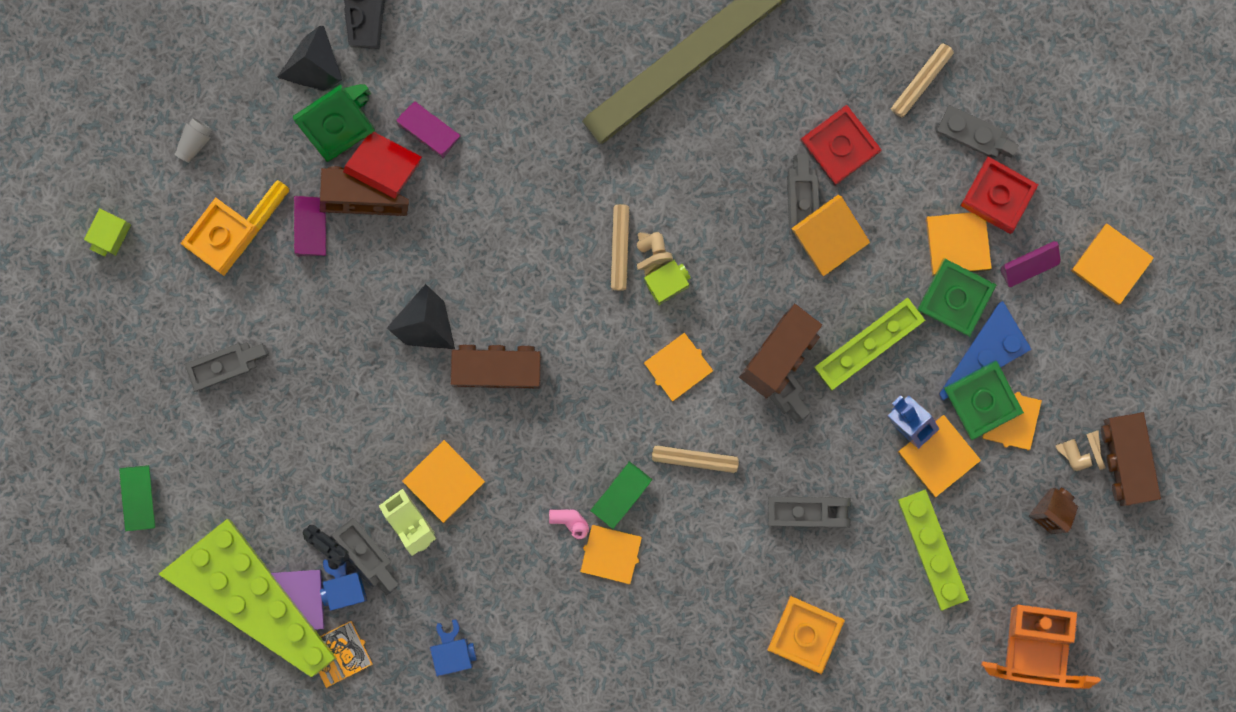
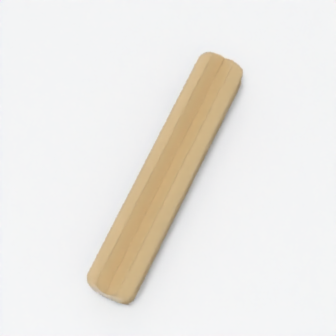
[891,43,954,118]
[611,204,629,291]
[652,446,739,473]

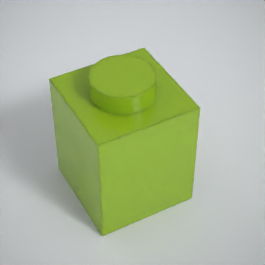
[84,208,131,257]
[644,260,691,305]

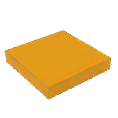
[791,195,870,277]
[180,197,260,276]
[926,212,992,276]
[1071,223,1154,305]
[898,415,981,498]
[402,440,485,523]
[767,596,845,674]

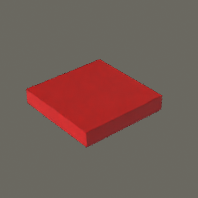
[800,105,882,186]
[343,132,422,199]
[960,156,1039,234]

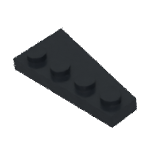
[344,0,385,49]

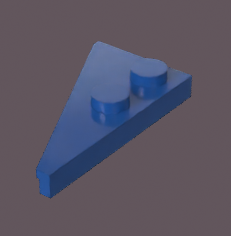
[939,301,1032,401]

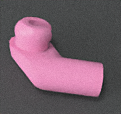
[549,510,589,540]

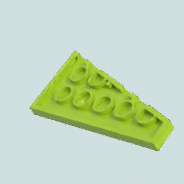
[159,519,337,677]

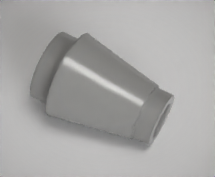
[174,118,213,163]

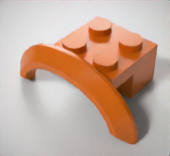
[981,605,1101,689]

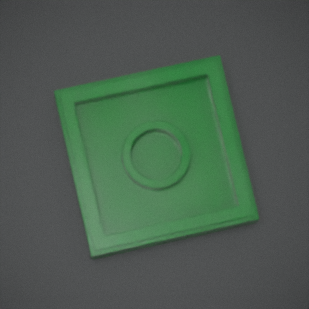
[293,84,375,162]
[917,258,997,337]
[944,360,1024,440]

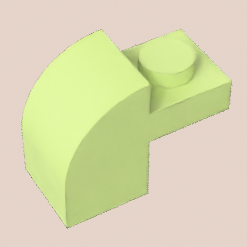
[379,489,436,556]

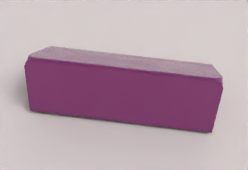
[396,101,461,159]
[294,196,326,256]
[1000,241,1061,287]

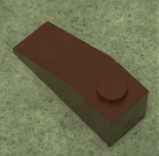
[320,166,409,216]
[1029,487,1079,535]

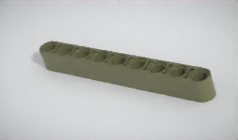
[582,0,787,144]

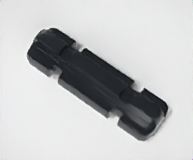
[302,525,350,566]

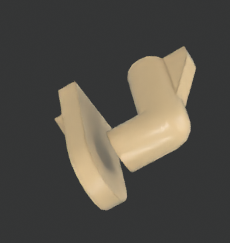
[637,232,673,276]
[1056,430,1106,471]

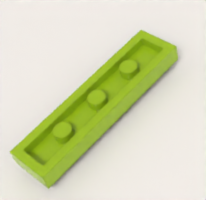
[814,297,926,391]
[897,489,969,611]

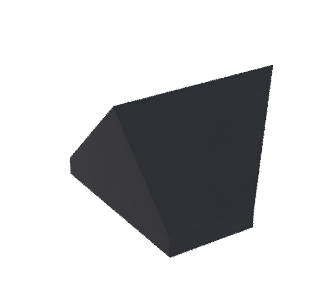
[277,26,342,91]
[387,284,455,349]

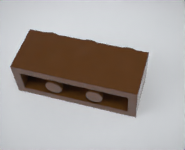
[739,304,822,399]
[451,345,541,389]
[1101,412,1161,506]

